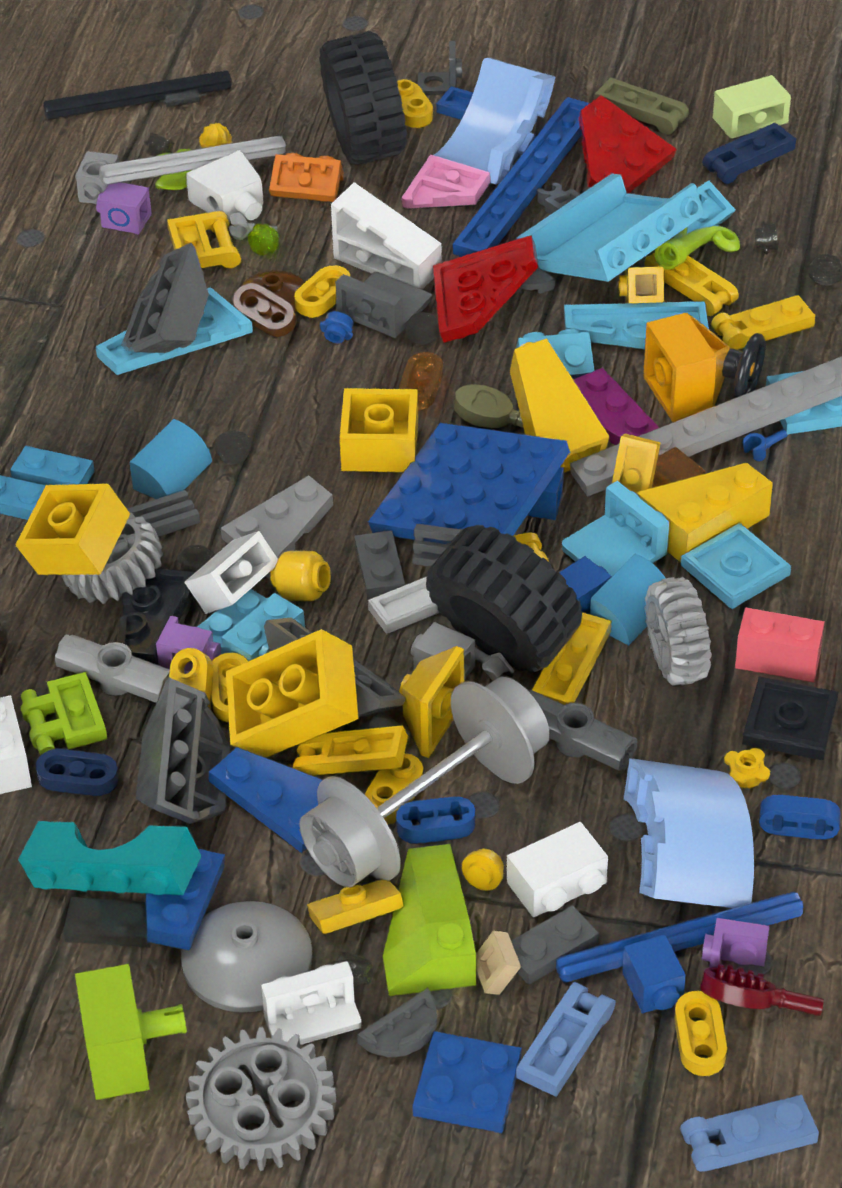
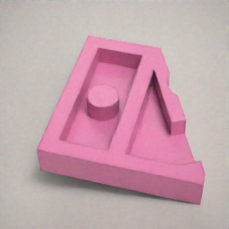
[401,154,491,209]

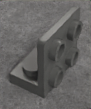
[335,272,432,338]

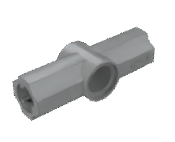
[55,634,170,703]

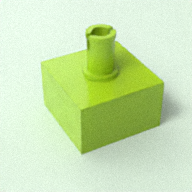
[75,964,187,1100]

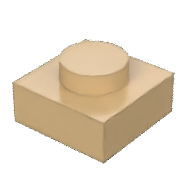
[476,931,521,995]

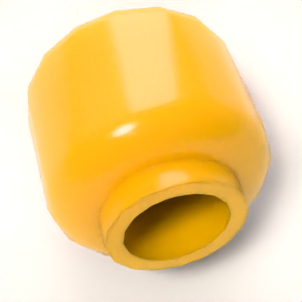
[270,550,331,601]

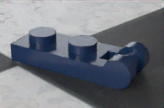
[702,122,796,184]

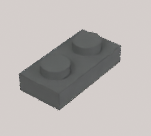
[354,531,405,600]
[511,905,599,985]

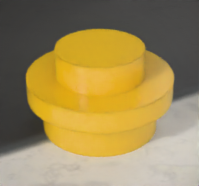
[462,849,504,891]

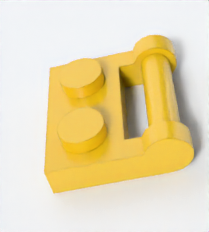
[167,211,241,268]

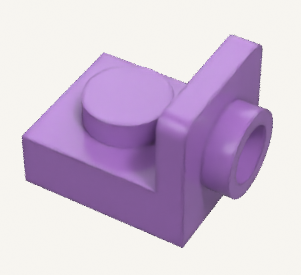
[702,918,770,968]

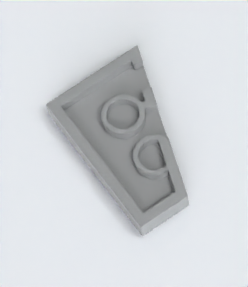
[221,475,333,578]

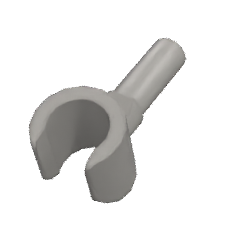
[229,213,277,240]
[475,647,514,681]

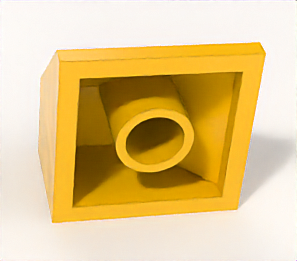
[399,646,464,758]

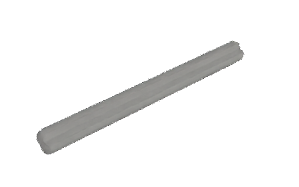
[99,136,286,185]

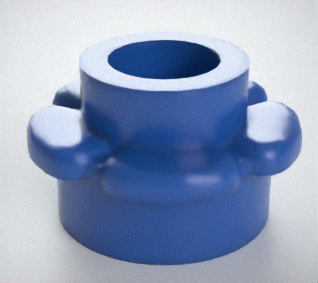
[320,311,353,343]

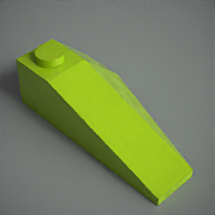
[383,844,476,996]

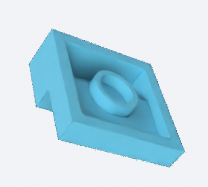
[198,589,305,661]

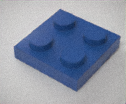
[413,1031,522,1133]

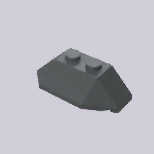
[121,243,209,353]
[264,617,406,719]
[136,678,230,824]

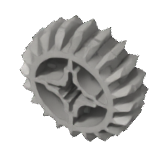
[61,512,163,604]
[644,577,712,686]

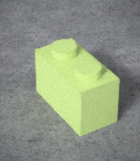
[713,75,791,139]

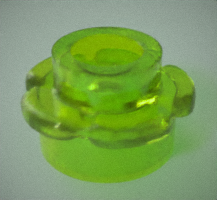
[248,223,279,256]

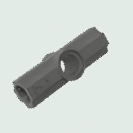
[529,690,638,771]

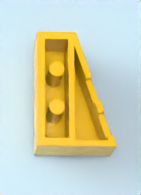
[636,463,773,563]

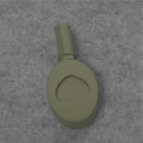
[454,384,524,428]

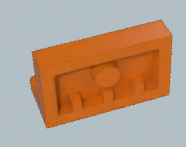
[269,153,344,202]

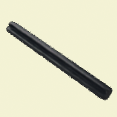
[43,70,232,120]

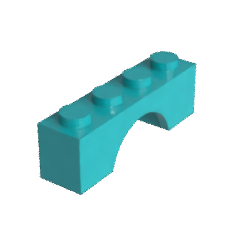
[18,821,201,895]

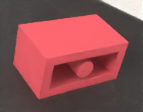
[735,607,825,683]

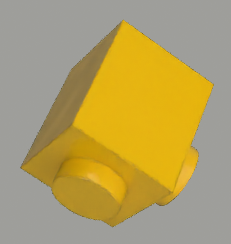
[619,267,664,303]

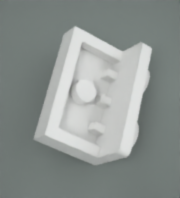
[261,961,361,1045]

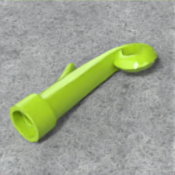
[655,226,740,270]

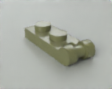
[594,77,689,135]

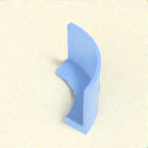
[434,58,555,184]
[623,758,754,908]

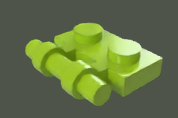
[20,672,107,756]

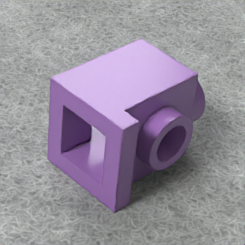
[156,616,221,674]

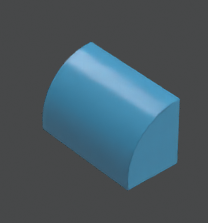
[130,419,212,499]
[590,553,666,646]

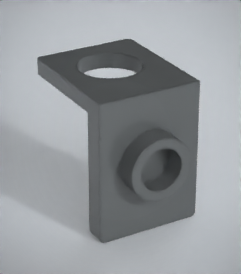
[418,41,462,95]

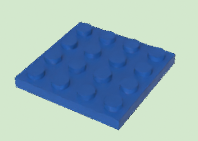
[368,423,570,544]

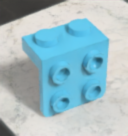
[562,481,669,576]

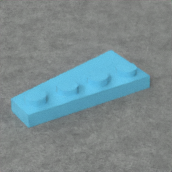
[96,287,253,375]
[564,301,709,349]

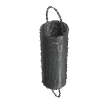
[156,89,209,107]

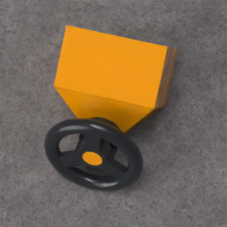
[643,312,766,422]

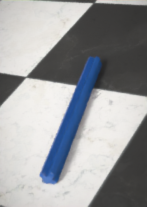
[556,892,804,983]

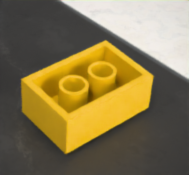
[226,629,359,758]

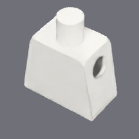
[186,150,263,221]

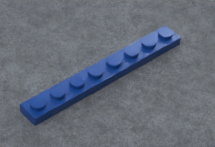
[453,97,590,257]

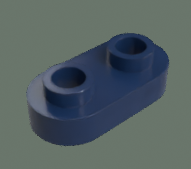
[36,749,119,796]

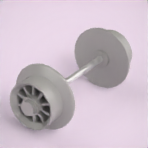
[299,677,550,887]

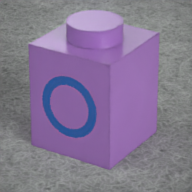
[96,182,151,234]

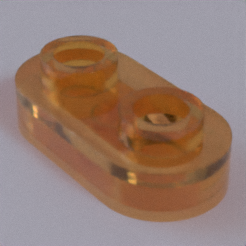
[399,352,443,411]

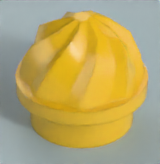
[199,123,232,148]

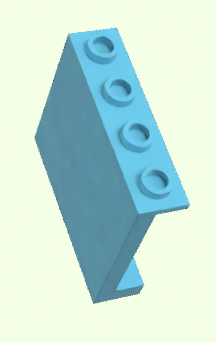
[516,174,705,282]

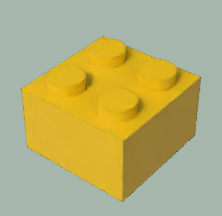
[340,388,418,472]
[15,484,130,575]

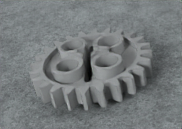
[186,1027,336,1171]

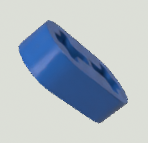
[759,795,841,840]
[396,796,475,844]

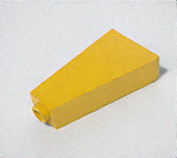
[510,338,609,473]

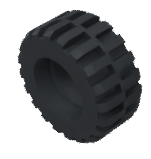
[319,31,407,165]
[426,525,582,672]

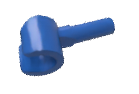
[743,429,787,462]

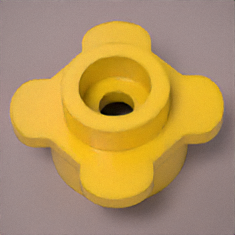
[724,748,770,788]

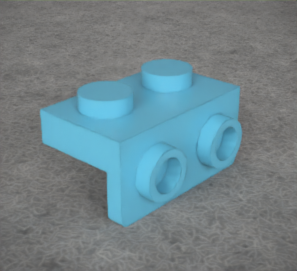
[516,329,594,379]

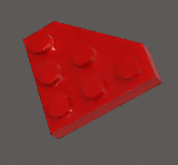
[578,95,676,194]
[433,235,538,343]

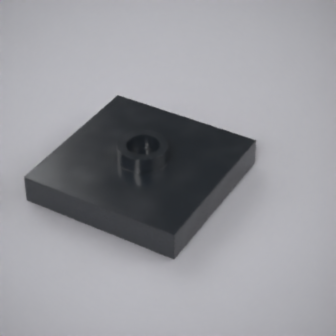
[742,676,839,760]

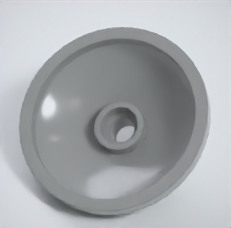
[181,901,312,1012]

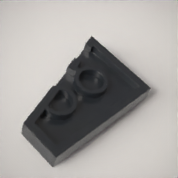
[118,569,195,665]

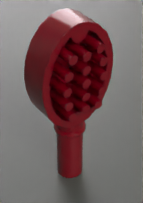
[699,964,824,1016]

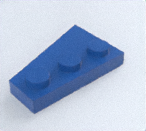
[208,747,323,853]
[145,849,225,950]

